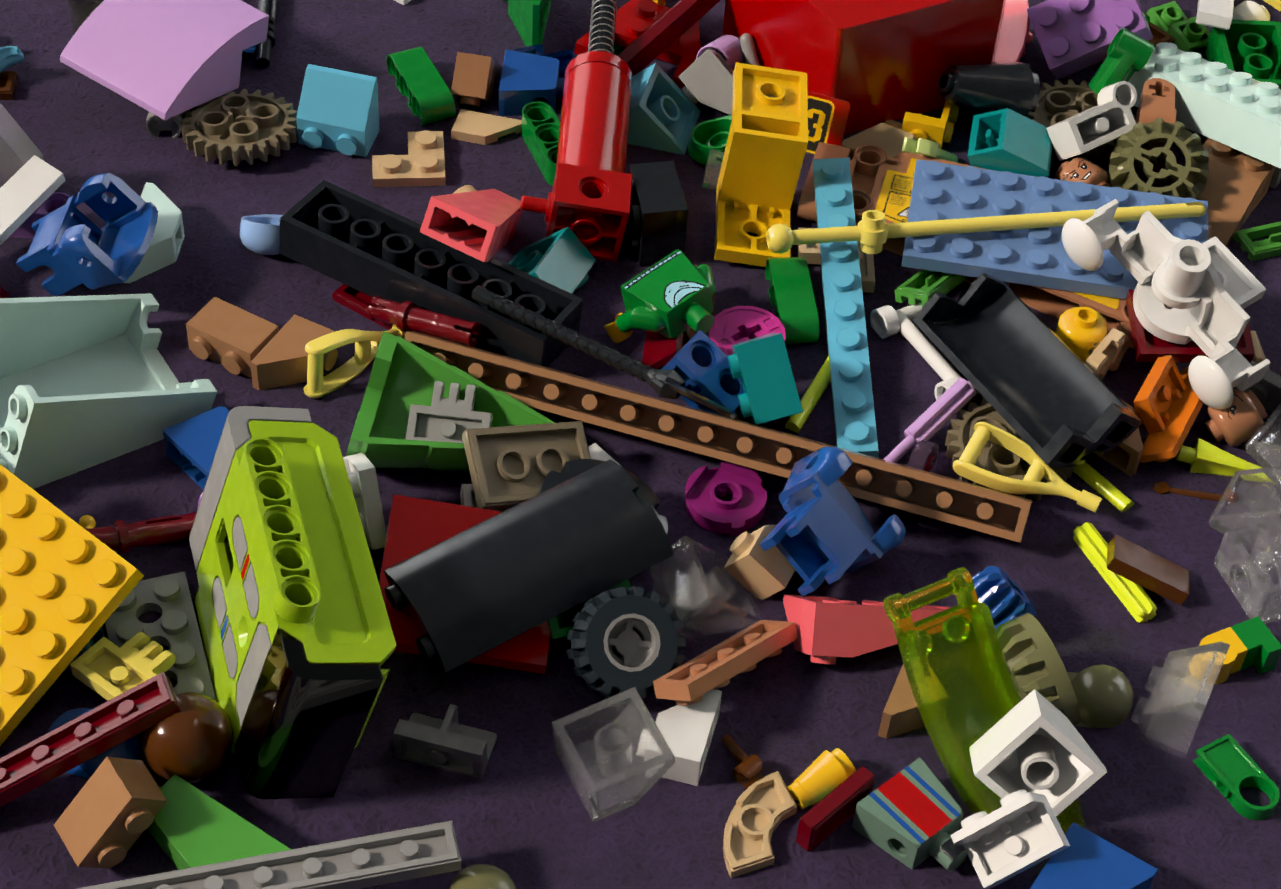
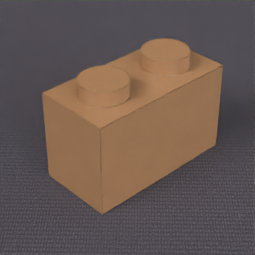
[186,297,279,379]
[54,756,167,869]

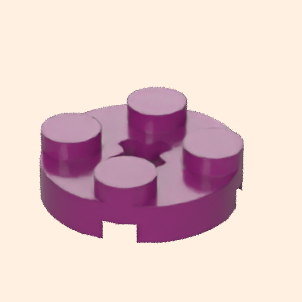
[684,462,768,536]

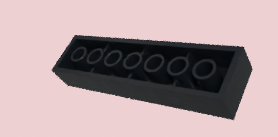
[279,180,583,368]

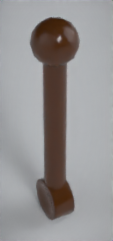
[1153,481,1238,506]

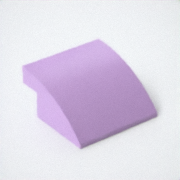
[60,0,269,120]

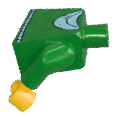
[604,249,715,343]

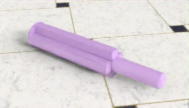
[884,378,976,463]

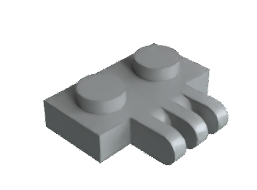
[405,381,493,443]

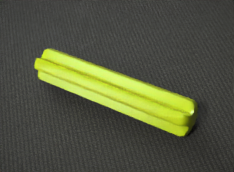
[1073,522,1157,623]

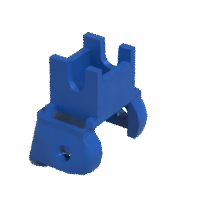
[16,173,158,296]
[759,447,906,597]

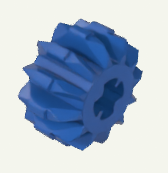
[963,566,1036,632]

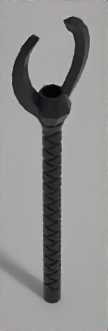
[471,285,739,420]

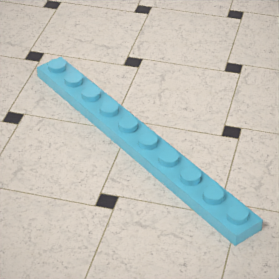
[812,157,879,458]

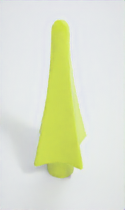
[1176,438,1281,483]

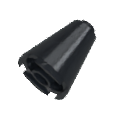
[938,62,1040,117]

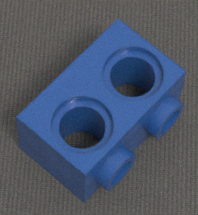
[661,330,744,416]

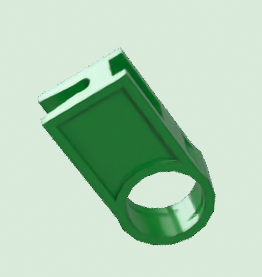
[1192,734,1280,821]

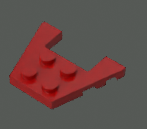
[574,0,701,91]

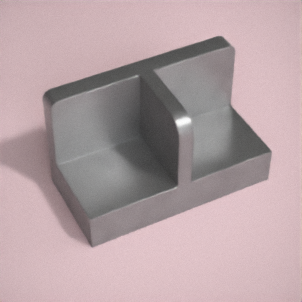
[393,704,497,779]

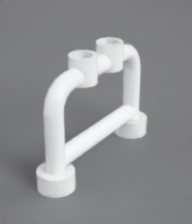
[870,302,980,407]

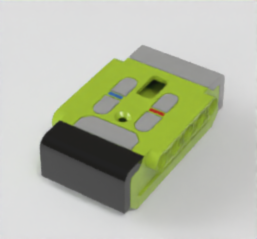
[189,406,397,800]

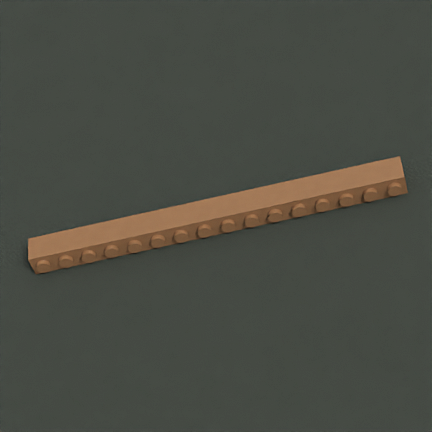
[404,331,1033,543]

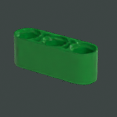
[386,47,456,126]
[521,101,560,186]
[765,257,819,344]

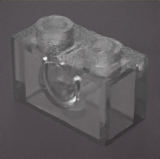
[1214,522,1281,624]

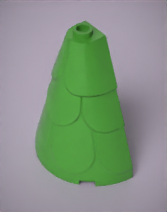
[346,332,555,472]

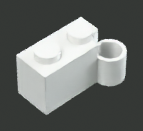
[1046,81,1137,161]

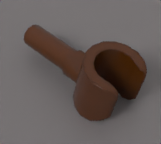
[721,734,763,789]

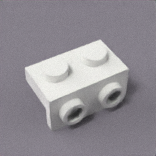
[950,789,1070,889]

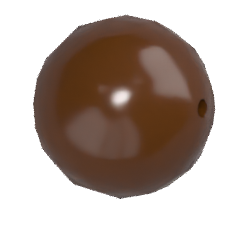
[140,692,234,783]

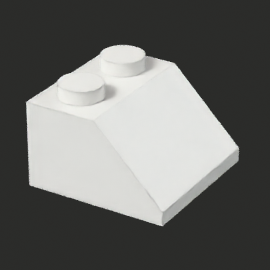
[969,689,1107,816]

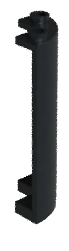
[913,273,1143,468]
[384,459,674,672]

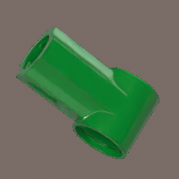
[1088,27,1154,99]

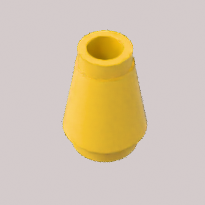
[787,748,856,810]

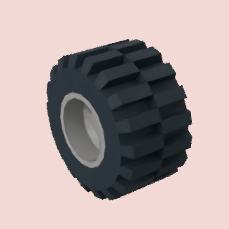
[566,587,686,699]

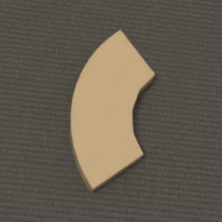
[723,771,797,878]

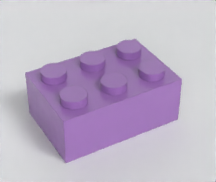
[1026,0,1153,79]

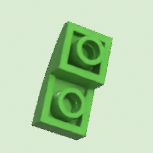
[1146,1,1210,52]

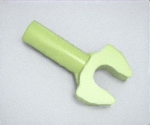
[902,137,958,162]

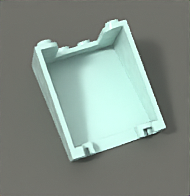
[0,293,217,489]

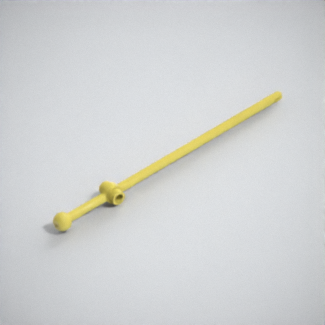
[767,202,1206,254]

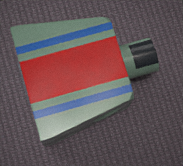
[852,758,968,872]

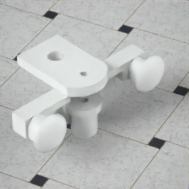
[1062,199,1271,410]

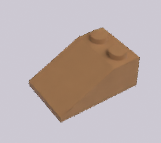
[1198,138,1275,246]

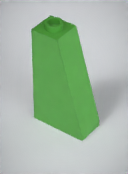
[147,775,291,870]

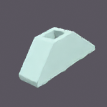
[123,182,185,283]

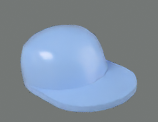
[240,214,283,255]

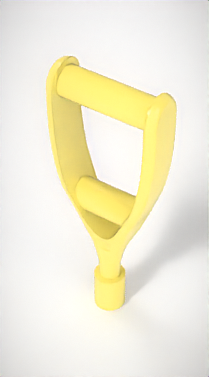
[303,325,416,398]
[953,422,1102,513]

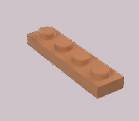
[653,620,798,705]

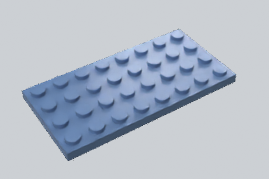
[901,159,1208,299]

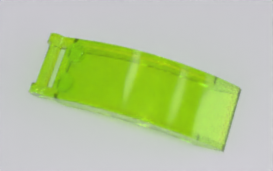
[883,567,1085,834]

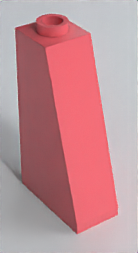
[420,189,523,262]

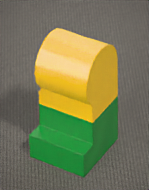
[1192,616,1281,684]

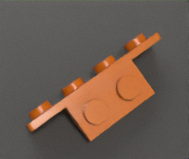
[1133,355,1203,463]

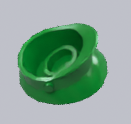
[687,115,732,168]

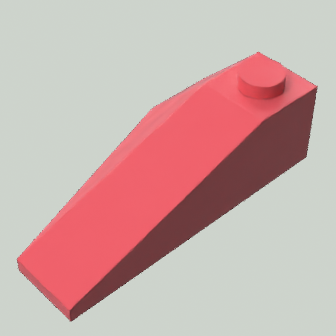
[783,594,976,664]

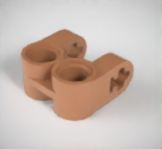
[1135,78,1176,171]

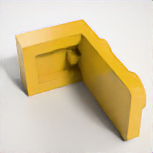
[902,101,960,149]

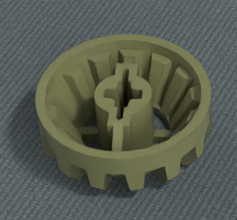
[1109,118,1209,200]
[989,613,1080,726]

